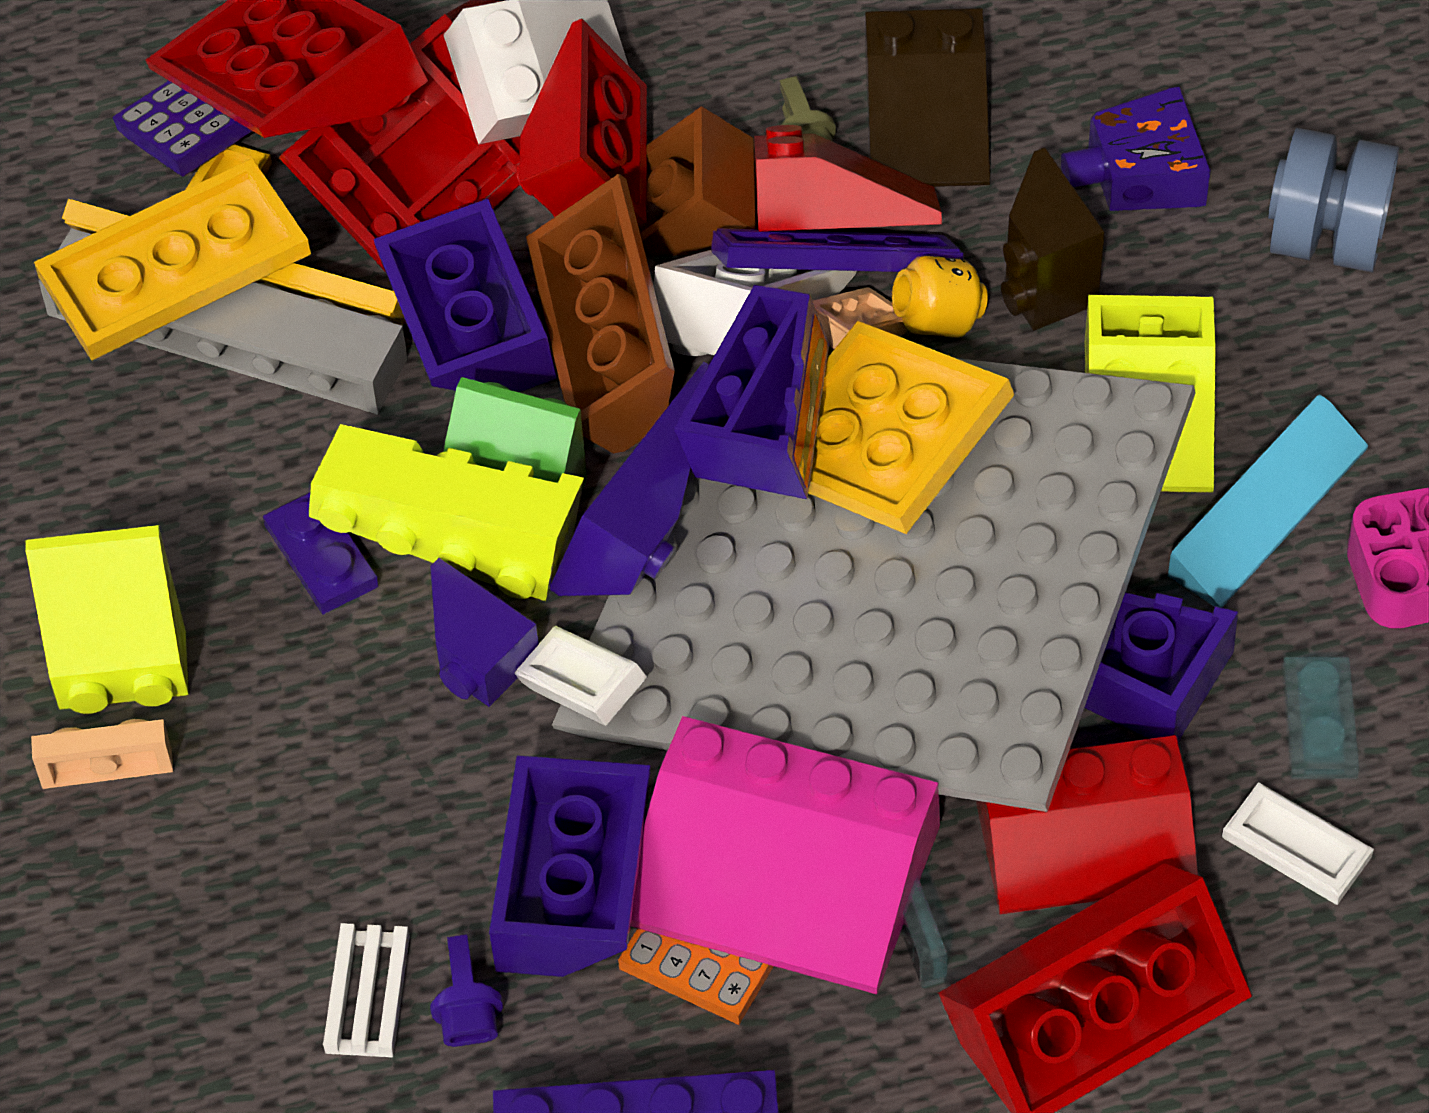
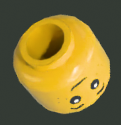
[892,256,988,338]

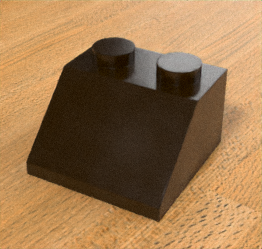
[1001,147,1104,331]

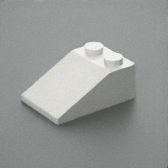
[444,0,629,144]
[653,250,857,356]

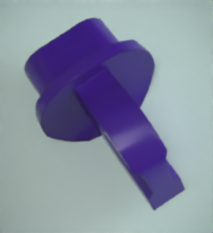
[430,934,503,1047]

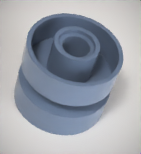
[1268,127,1399,273]

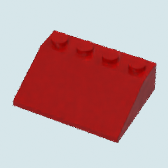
[145,0,428,138]

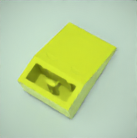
[1085,295,1215,493]

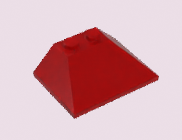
[279,14,520,271]

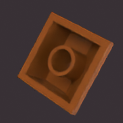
[638,106,755,256]

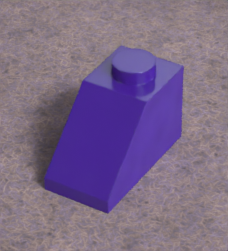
[430,558,539,707]

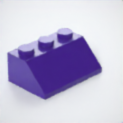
[373,199,557,392]
[489,755,651,977]

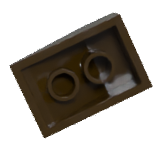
[865,8,990,187]

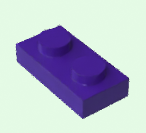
[263,493,379,615]

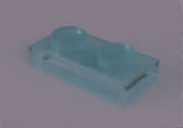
[1282,657,1359,779]

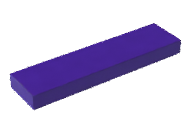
[711,228,963,272]

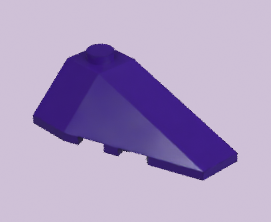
[550,362,709,596]

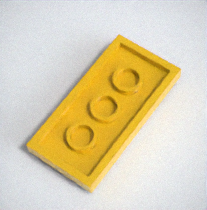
[34,158,311,361]

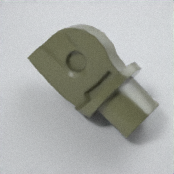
[779,76,836,142]

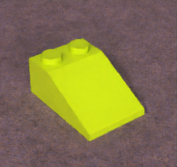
[25,525,189,714]

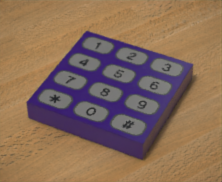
[113,80,252,177]

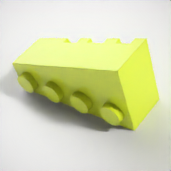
[309,424,584,601]

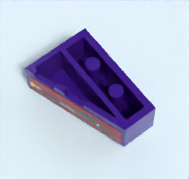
[674,285,829,499]

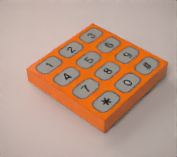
[618,928,774,1025]

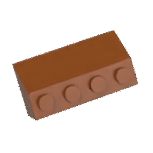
[526,174,675,454]

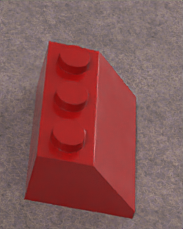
[976,735,1198,914]

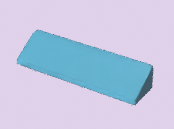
[1168,394,1368,608]

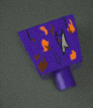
[1061,87,1210,211]

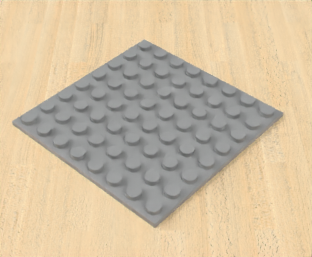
[552,346,1196,812]

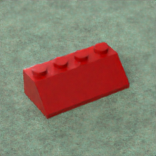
[938,863,1252,1113]

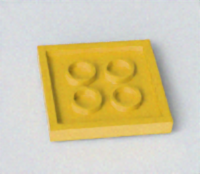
[808,321,1014,534]

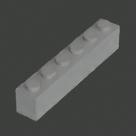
[39,228,407,415]

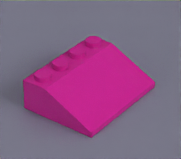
[630,716,940,994]

